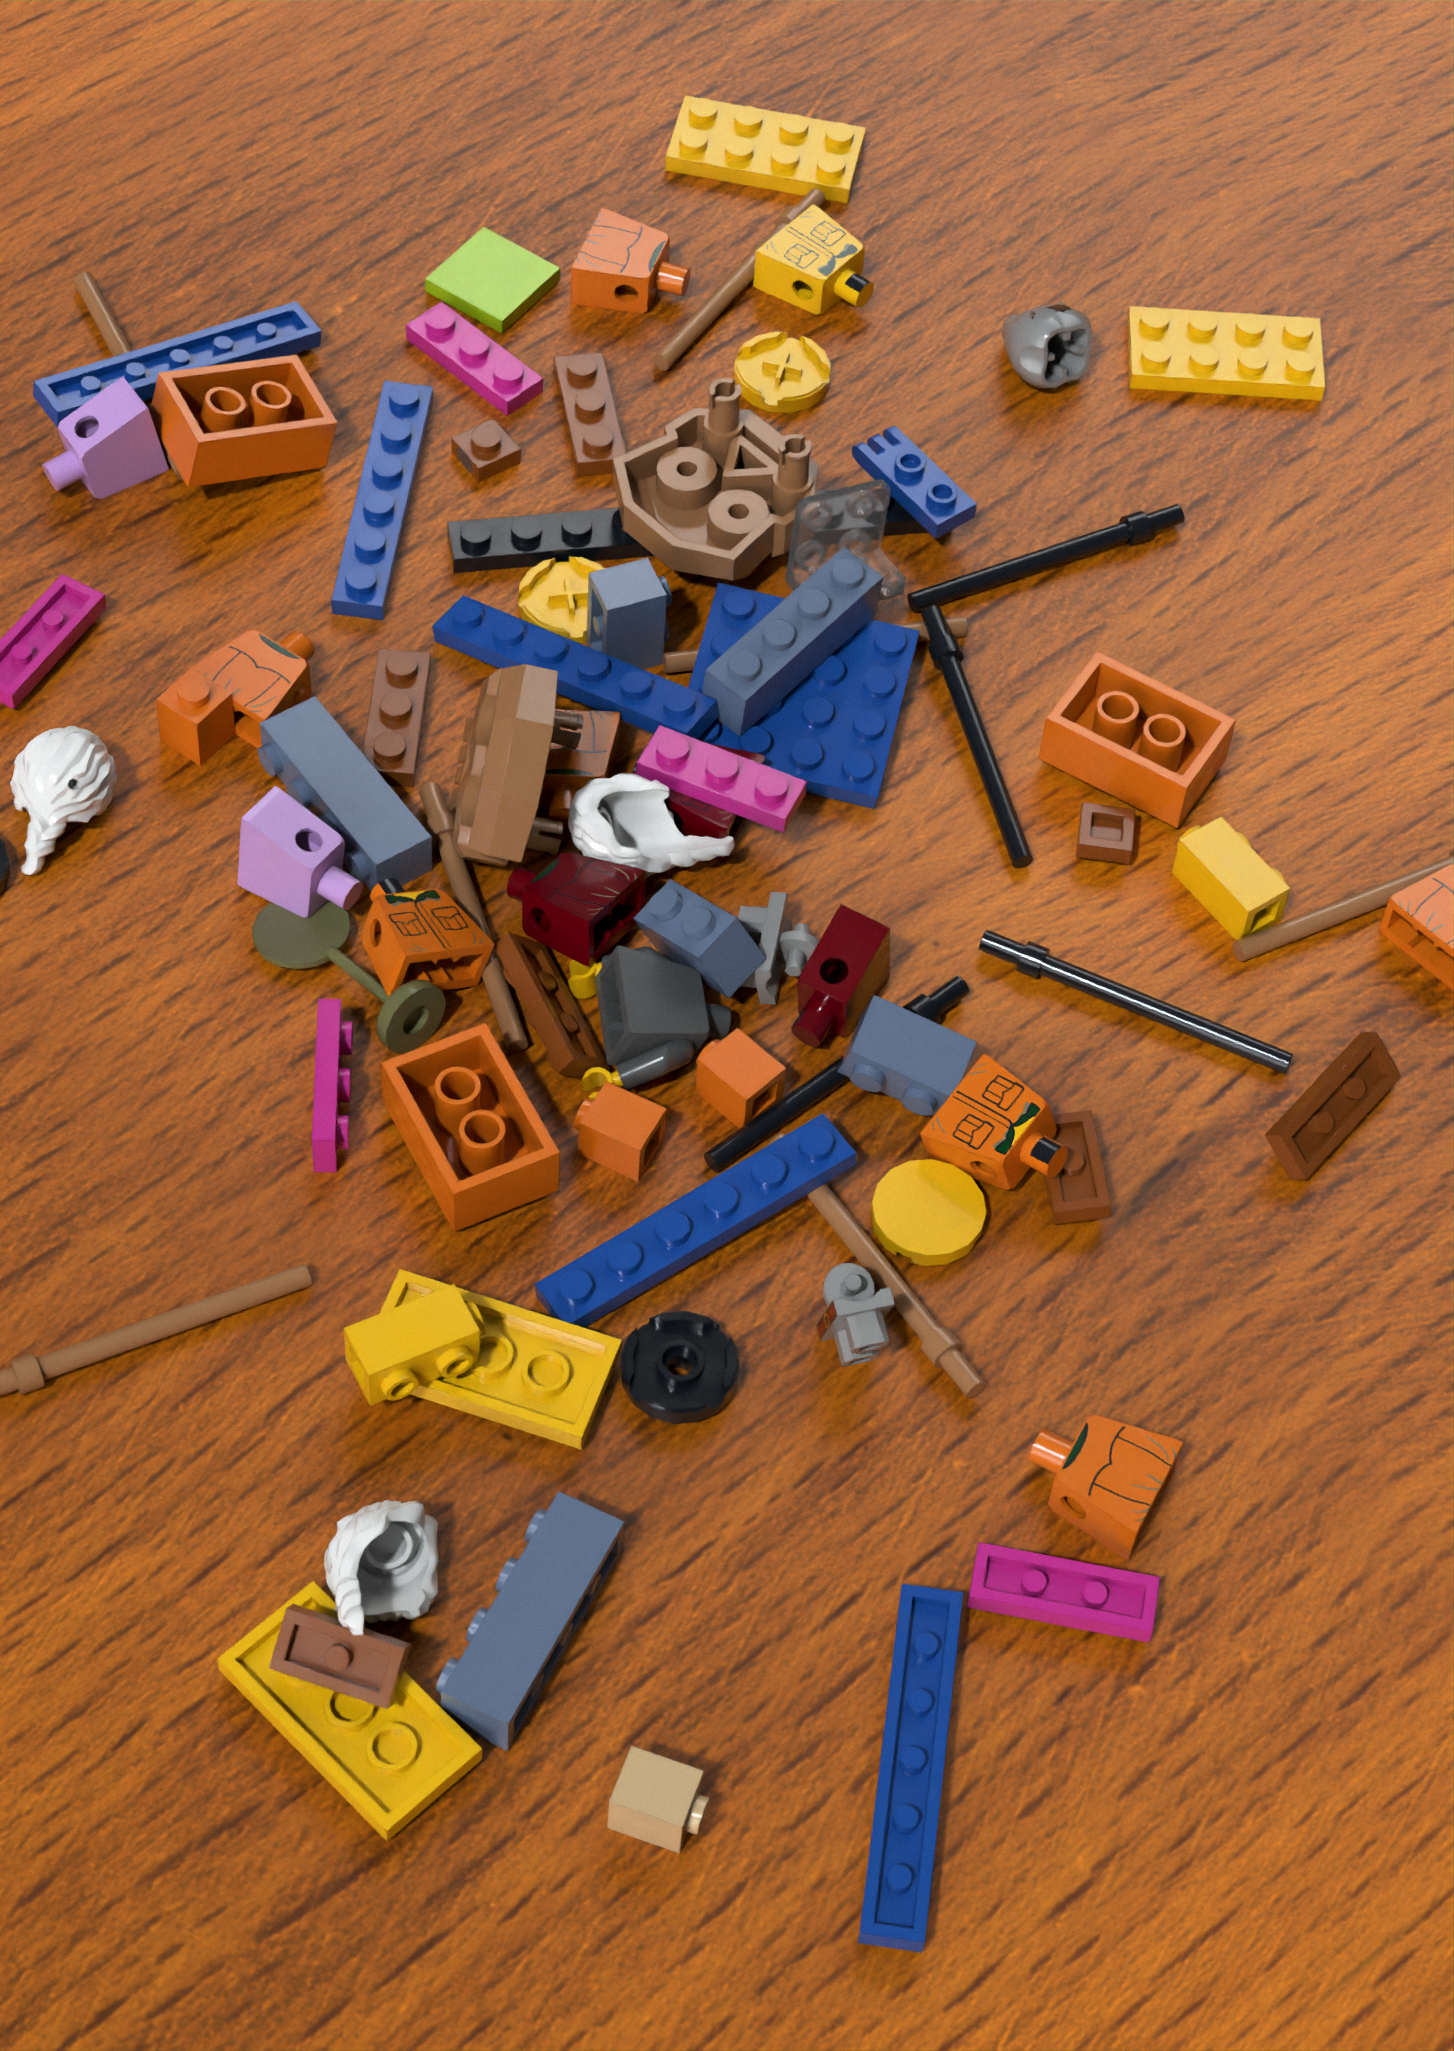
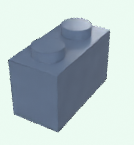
[586,558,672,669]
[633,879,766,998]
[837,995,977,1116]

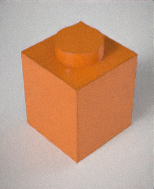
[156,668,236,766]
[695,1028,786,1129]
[574,1081,667,1182]

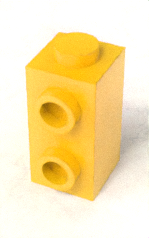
[1172,817,1290,940]
[344,1284,486,1406]

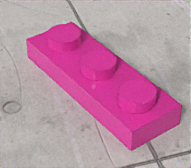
[406,301,543,416]
[0,574,106,709]
[636,725,807,833]
[312,999,353,1172]
[967,1542,1160,1643]

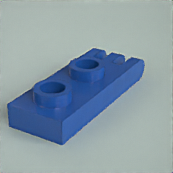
[852,426,977,539]

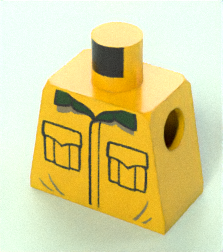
[753,204,874,315]

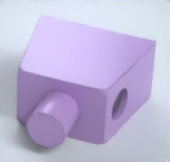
[42,377,169,499]
[237,786,363,918]

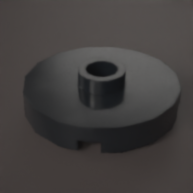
[620,1311,739,1424]

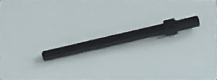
[908,504,1184,613]
[921,606,1033,868]
[979,930,1293,1074]
[704,976,969,1172]

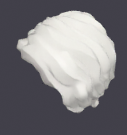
[10,726,117,875]
[568,773,735,879]
[324,1500,439,1635]

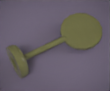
[252,900,446,1054]

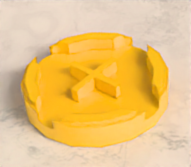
[734,332,831,413]
[518,557,605,644]
[870,1159,987,1266]

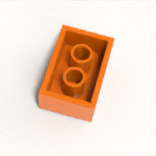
[150,355,338,487]
[1038,651,1236,828]
[381,1023,560,1232]

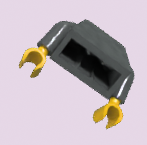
[568,945,731,1100]

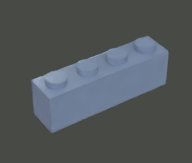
[702,547,883,737]
[258,696,432,891]
[436,1491,625,1751]

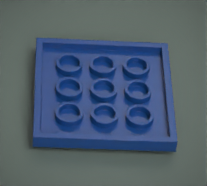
[688,582,919,809]

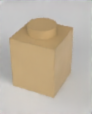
[607,1746,710,1853]

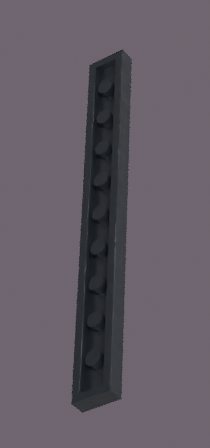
[447,485,928,573]

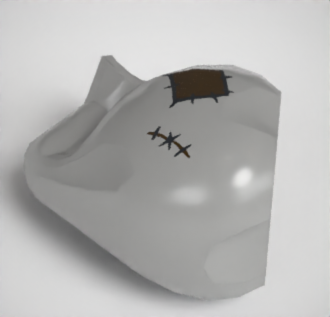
[1002,302,1092,388]

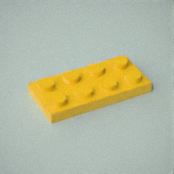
[665,95,866,203]
[1127,306,1325,401]
[379,1269,622,1450]
[217,1581,482,1841]

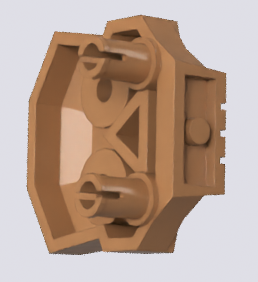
[613,377,819,581]
[449,664,583,867]

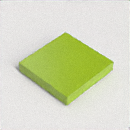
[425,226,560,333]

